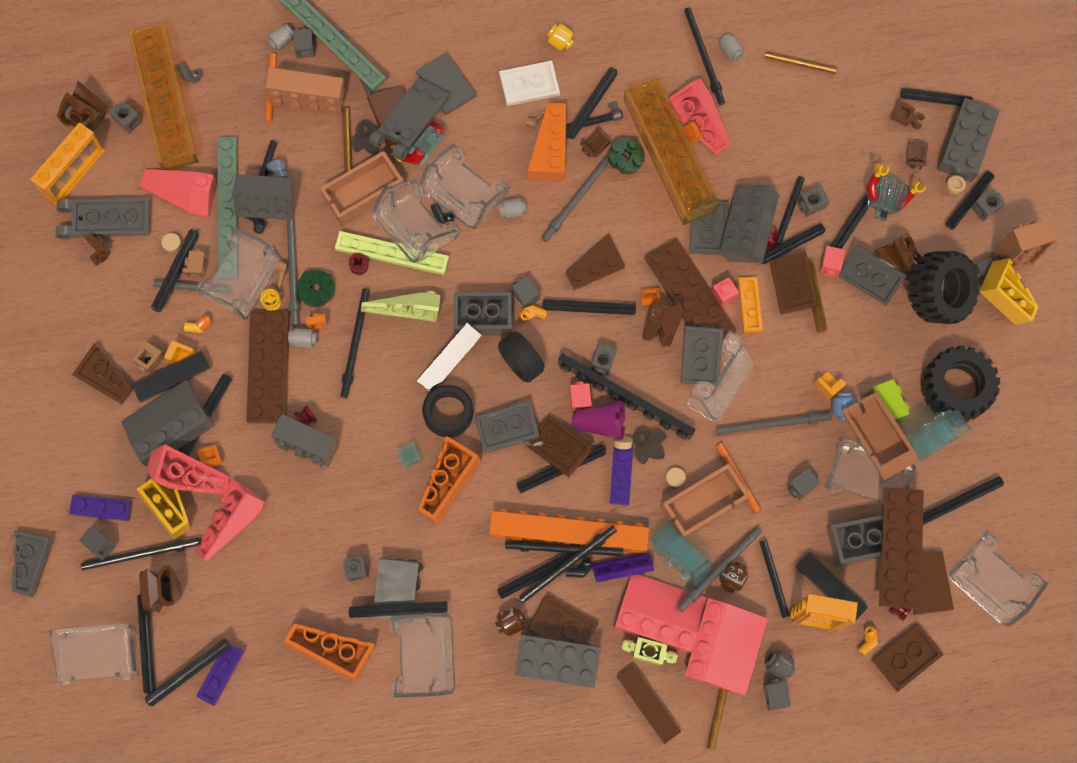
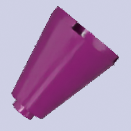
[572,401,625,439]

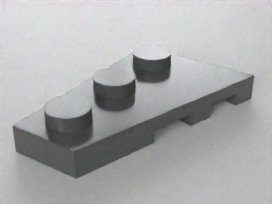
[12,530,53,597]

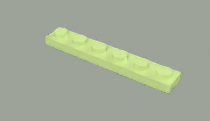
[335,231,449,276]

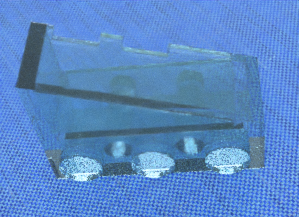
[651,523,712,588]

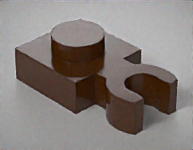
[890,101,925,129]

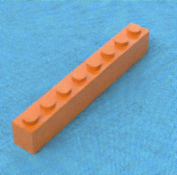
[489,509,649,554]

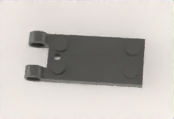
[369,77,450,161]
[55,198,150,239]

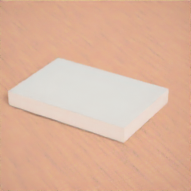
[499,60,560,106]

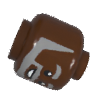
[719,562,748,593]
[495,607,526,636]

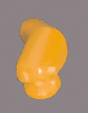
[520,305,548,321]
[858,626,878,656]

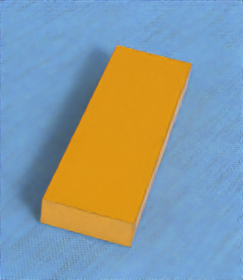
[738,277,763,333]

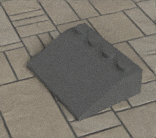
[121,379,215,467]

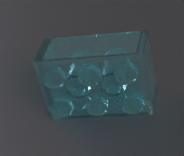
[906,409,971,462]

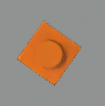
[679,122,703,148]
[640,288,661,306]
[306,313,328,330]
[197,444,222,467]

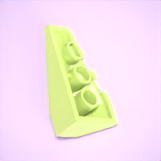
[361,291,440,322]

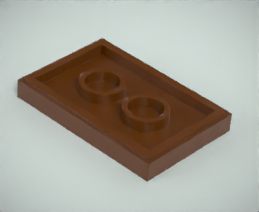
[367,87,422,147]
[769,252,818,315]
[524,415,593,478]
[913,551,954,615]
[527,594,598,643]
[871,623,944,692]

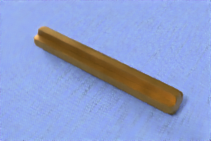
[809,260,828,333]

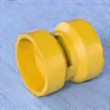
[260,289,282,311]

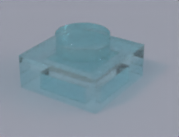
[396,442,422,469]

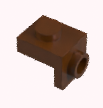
[580,128,612,158]
[906,141,928,169]
[84,232,110,266]

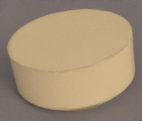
[946,175,966,195]
[161,233,182,253]
[613,436,633,449]
[666,468,686,488]

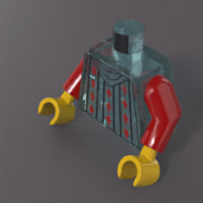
[391,120,445,167]
[865,163,926,221]

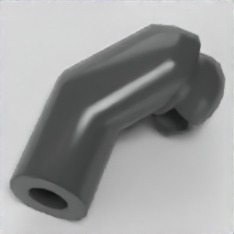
[176,62,201,83]

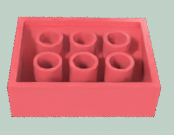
[614,574,707,654]
[685,598,768,696]

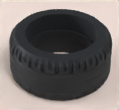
[498,332,545,382]
[422,385,474,437]

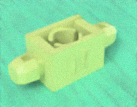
[621,637,678,666]

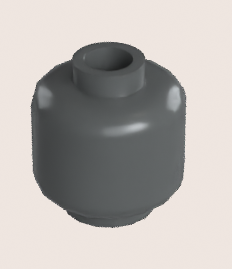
[764,649,795,680]

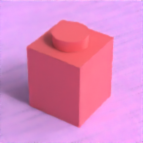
[819,246,845,277]
[711,278,739,307]
[570,382,592,412]

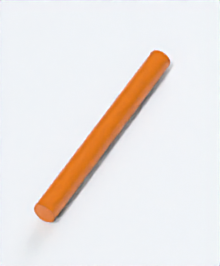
[264,53,277,123]
[716,443,761,514]

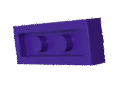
[609,447,633,506]
[69,495,133,522]
[592,553,654,583]
[196,644,245,706]

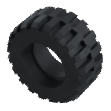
[908,251,980,324]
[921,346,1000,422]

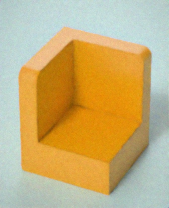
[164,340,196,364]
[814,372,846,400]

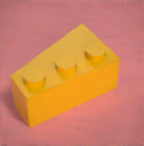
[979,258,1039,325]
[137,479,190,540]

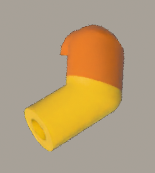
[184,314,211,333]

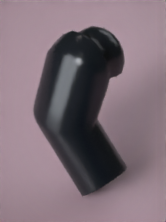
[430,203,455,225]
[244,217,266,234]
[566,558,592,578]

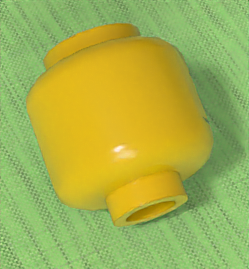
[547,23,574,51]

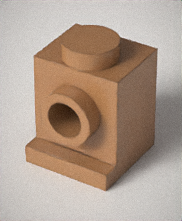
[182,249,208,279]
[132,341,165,374]

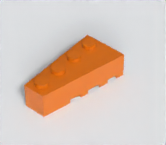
[527,103,566,181]
[418,436,481,526]
[284,624,375,684]

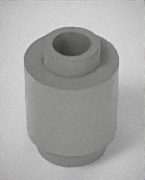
[267,24,293,51]
[719,34,744,61]
[498,198,526,219]
[288,328,317,348]

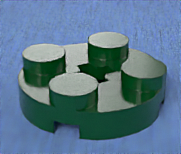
[607,137,645,174]
[297,270,335,308]

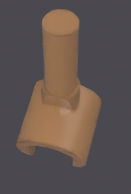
[525,109,546,130]
[275,261,289,289]

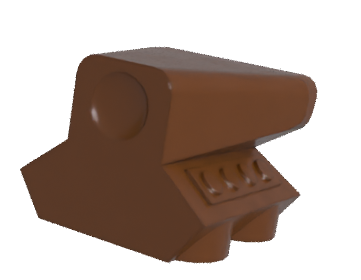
[57,81,108,132]
[875,233,922,276]
[642,303,685,347]
[139,565,182,613]

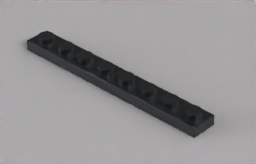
[558,353,696,440]

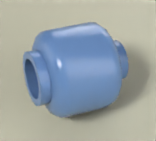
[832,393,857,420]

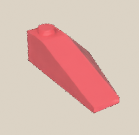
[665,79,731,154]
[140,169,217,218]
[147,444,230,495]
[197,478,265,561]

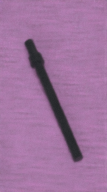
[684,8,725,105]
[340,289,370,399]
[519,525,617,603]
[81,538,200,571]
[505,540,623,556]

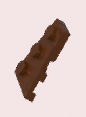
[566,234,625,290]
[72,343,133,405]

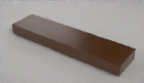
[617,666,681,744]

